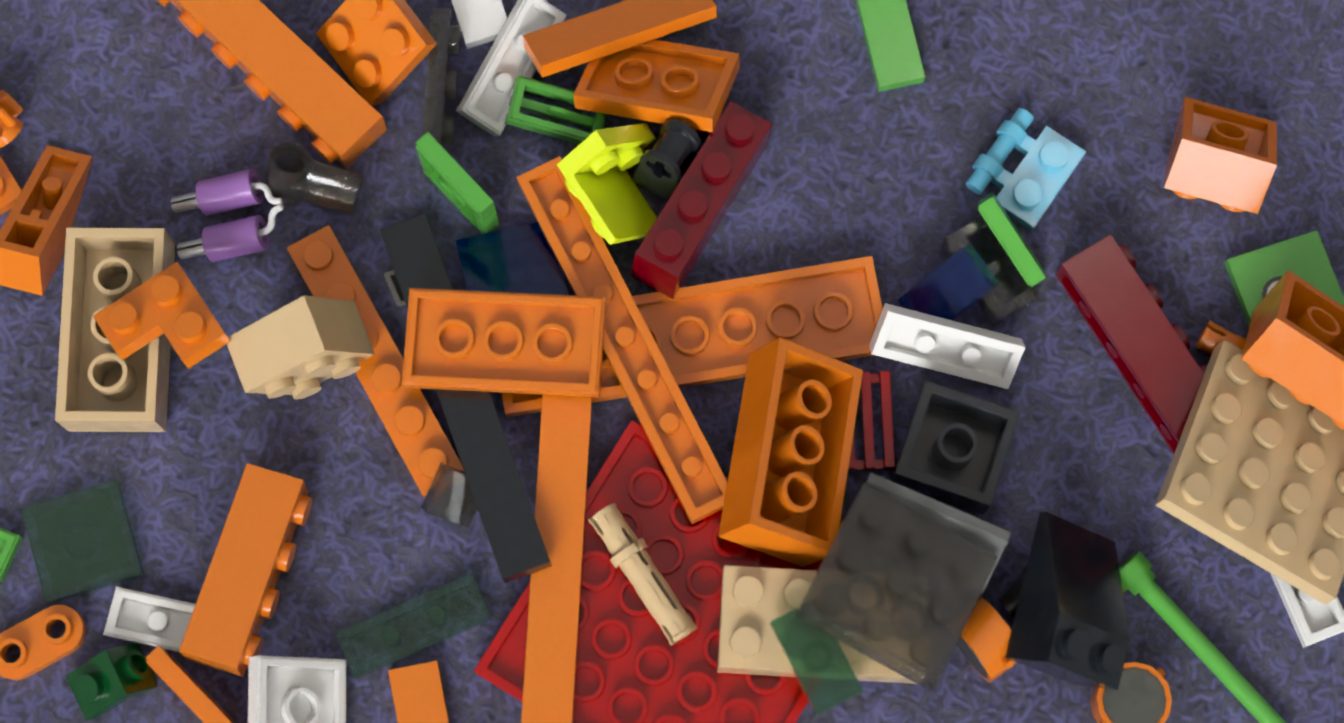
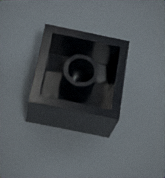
[891,381,1020,515]

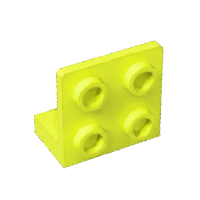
[557,123,657,245]

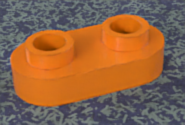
[0,605,87,680]

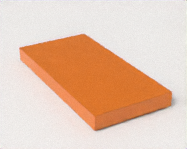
[401,288,607,397]

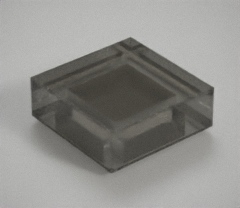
[421,463,478,528]

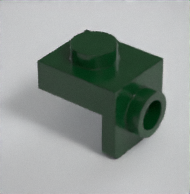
[66,643,157,721]

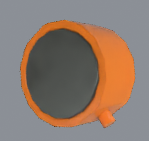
[945,597,1017,683]
[1090,662,1172,723]

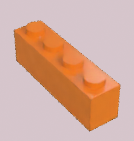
[179,463,313,678]

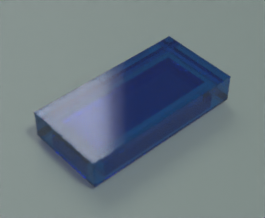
[898,244,999,321]

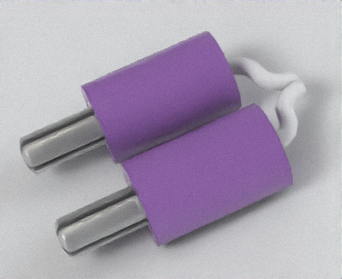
[171,169,283,262]

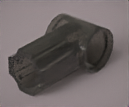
[264,142,364,215]

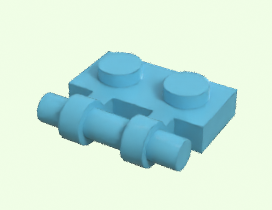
[965,108,1086,231]

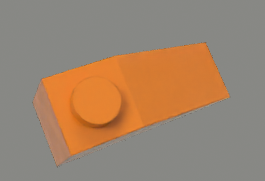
[0,145,93,296]

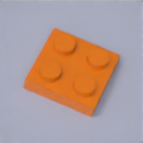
[316,0,437,106]

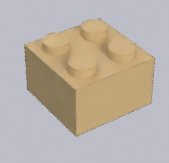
[227,295,375,400]

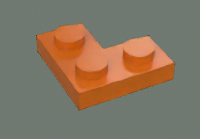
[93,262,231,369]

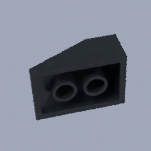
[1005,512,1129,690]

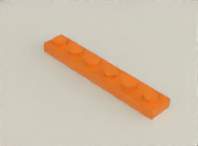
[286,225,466,499]

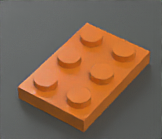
[573,39,740,133]

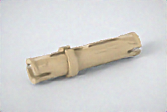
[588,503,698,646]

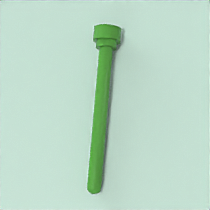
[1119,551,1286,723]

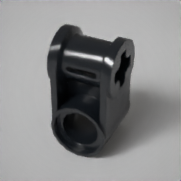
[633,119,701,201]

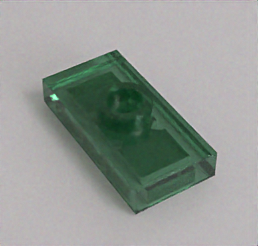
[769,599,864,716]

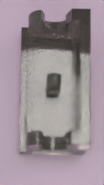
[940,217,1039,328]

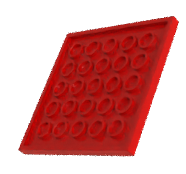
[473,420,885,723]

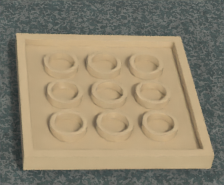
[1155,340,1344,604]

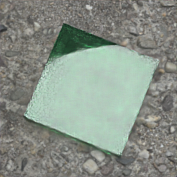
[21,480,145,604]

